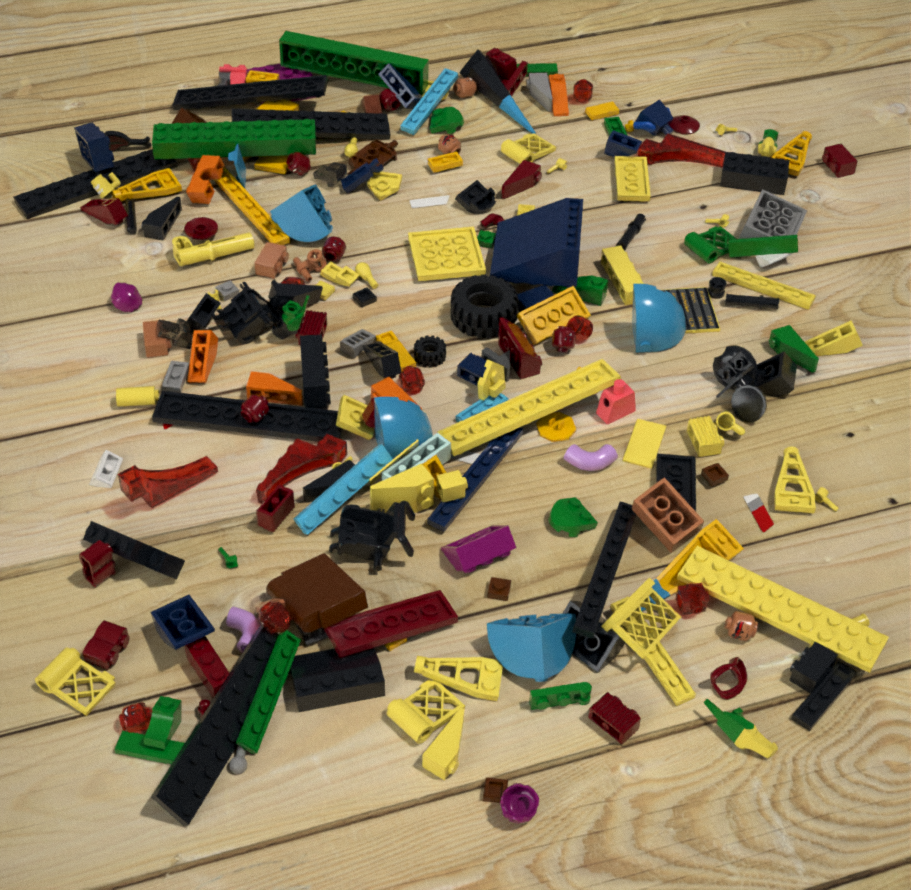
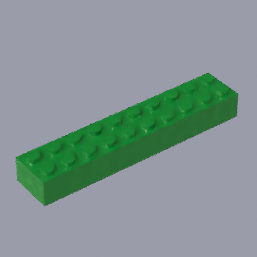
[279,31,429,95]
[152,119,316,159]

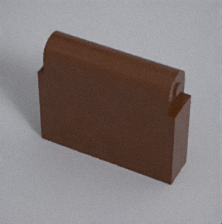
[266,553,368,633]

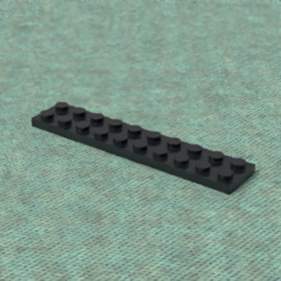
[172,75,328,111]
[231,108,391,139]
[13,149,178,219]
[152,391,343,444]
[151,622,279,826]

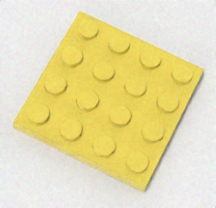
[408,226,486,281]

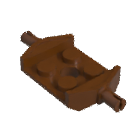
[347,140,398,176]

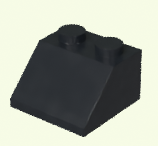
[751,352,797,397]

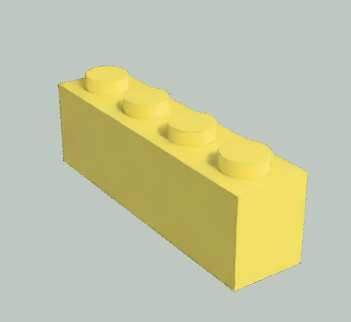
[601,245,644,305]

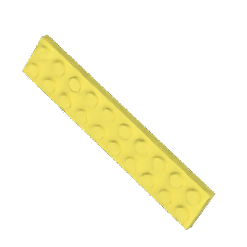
[437,359,621,456]
[677,546,889,673]

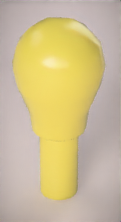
[344,137,358,158]
[355,262,379,289]

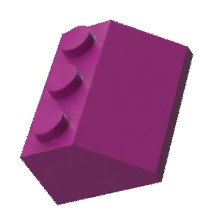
[441,525,517,573]

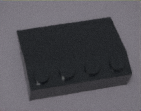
[290,648,385,712]

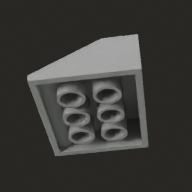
[738,189,807,239]

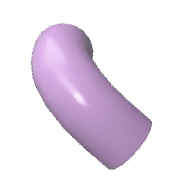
[564,444,618,471]
[226,606,261,653]

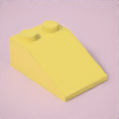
[370,463,434,513]

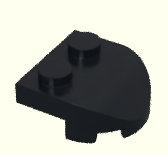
[455,180,496,214]

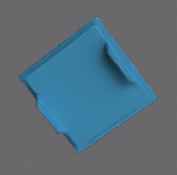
[228,144,246,188]

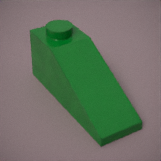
[552,275,608,306]
[769,325,819,373]

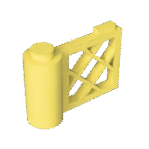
[501,133,556,164]
[35,647,115,716]
[387,679,465,744]

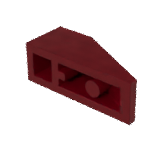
[501,160,542,199]
[80,198,128,225]

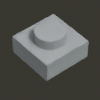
[215,280,239,301]

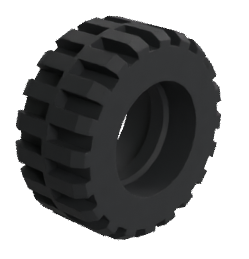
[450,274,518,339]

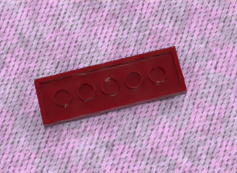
[324,590,458,657]

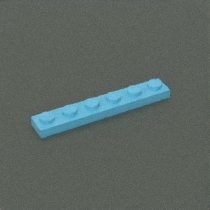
[400,68,458,135]
[293,444,393,535]

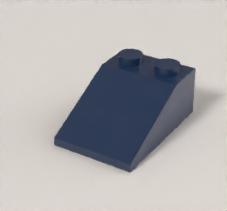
[150,594,215,650]

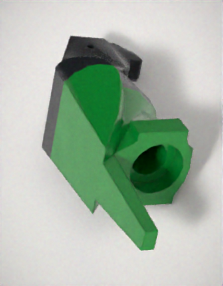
[272,295,309,340]

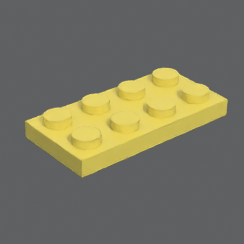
[614,156,651,202]

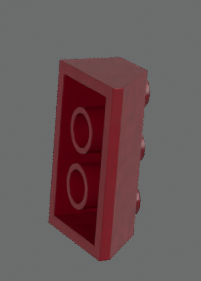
[498,317,542,380]

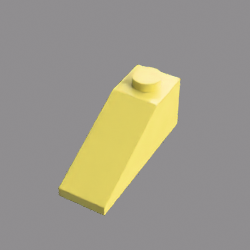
[805,320,863,356]
[422,708,464,780]

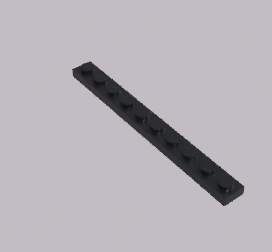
[572,501,636,639]

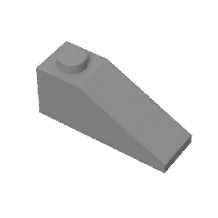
[526,73,553,112]

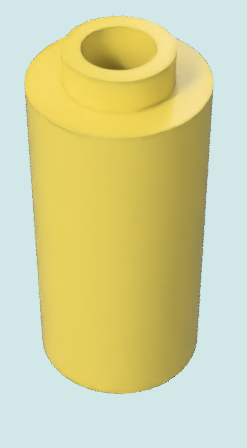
[116,386,160,407]

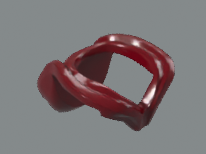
[710,657,748,699]

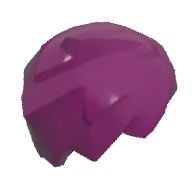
[111,282,143,312]
[500,783,539,823]

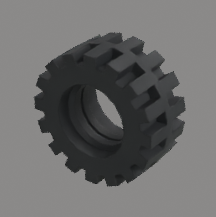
[414,335,446,368]

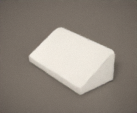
[756,253,794,268]
[89,450,123,488]

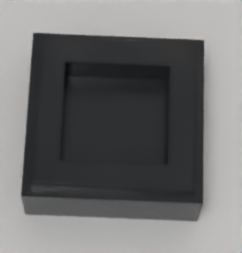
[353,287,377,308]

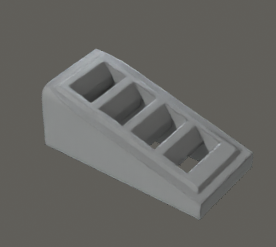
[340,329,376,358]

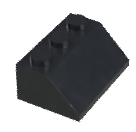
[562,601,626,672]

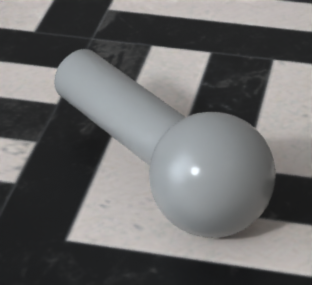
[229,745,247,774]

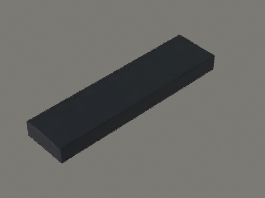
[791,661,857,731]

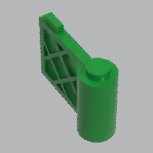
[684,226,737,264]

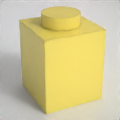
[436,470,468,503]

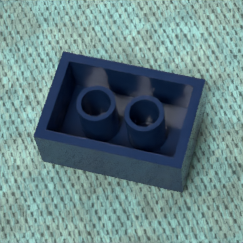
[74,122,115,172]

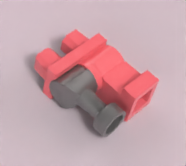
[218,64,247,86]

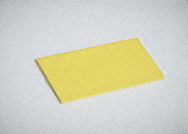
[622,419,666,469]
[369,439,419,485]

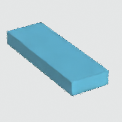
[455,393,509,422]

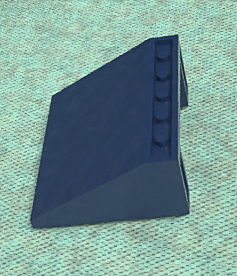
[490,198,583,287]

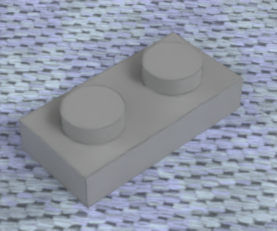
[162,361,189,393]

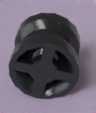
[708,277,727,299]

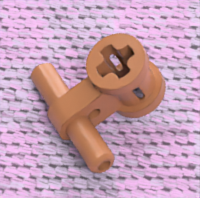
[293,249,327,282]

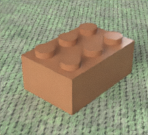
[632,477,704,553]

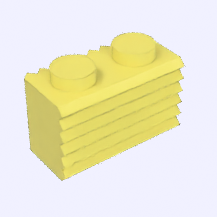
[687,415,724,457]

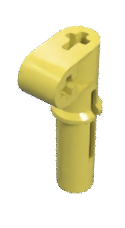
[172,232,254,267]

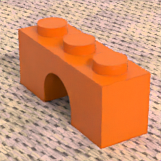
[186,155,225,204]

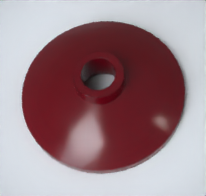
[669,115,700,135]
[184,217,218,240]

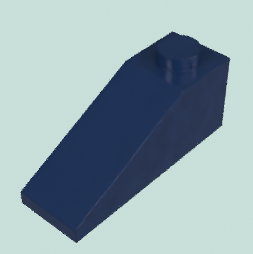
[378,63,422,110]

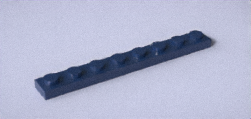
[427,427,523,532]

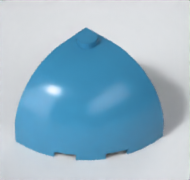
[270,184,333,242]
[632,284,686,353]
[374,397,433,459]
[487,614,576,682]

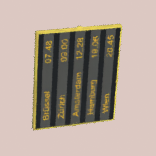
[661,287,720,334]

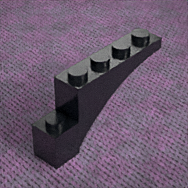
[83,521,185,580]

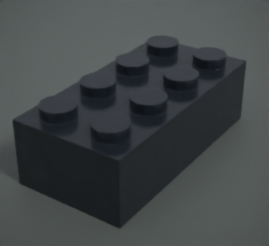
[720,152,790,195]
[300,334,331,410]

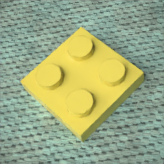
[336,395,374,440]

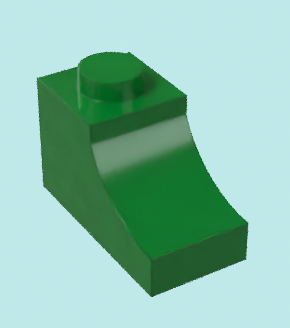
[144,696,182,749]

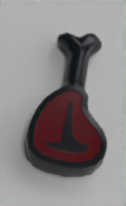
[104,131,152,152]

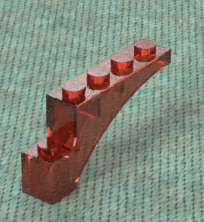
[637,133,726,168]
[256,434,348,504]
[118,456,218,508]

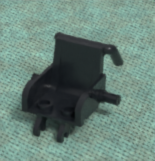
[212,279,284,344]
[329,501,415,571]

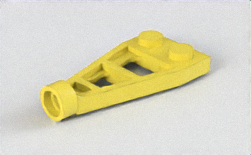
[774,447,816,513]
[414,655,503,702]

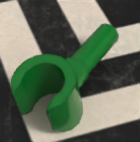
[218,547,238,569]

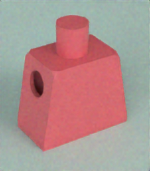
[596,379,636,425]

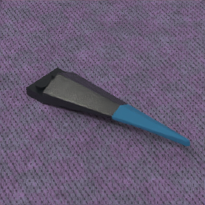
[459,49,536,134]

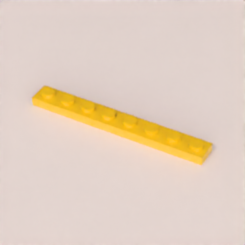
[213,168,290,245]

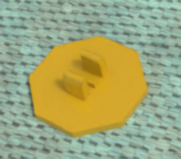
[536,412,576,442]

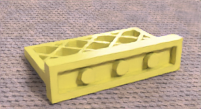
[601,577,681,659]

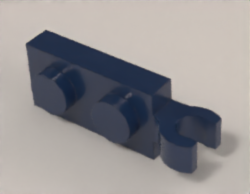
[341,158,384,193]

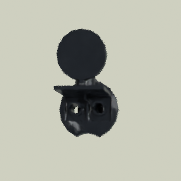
[713,345,767,422]

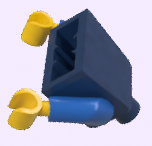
[625,99,674,137]

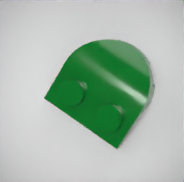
[430,107,464,134]
[548,497,598,537]

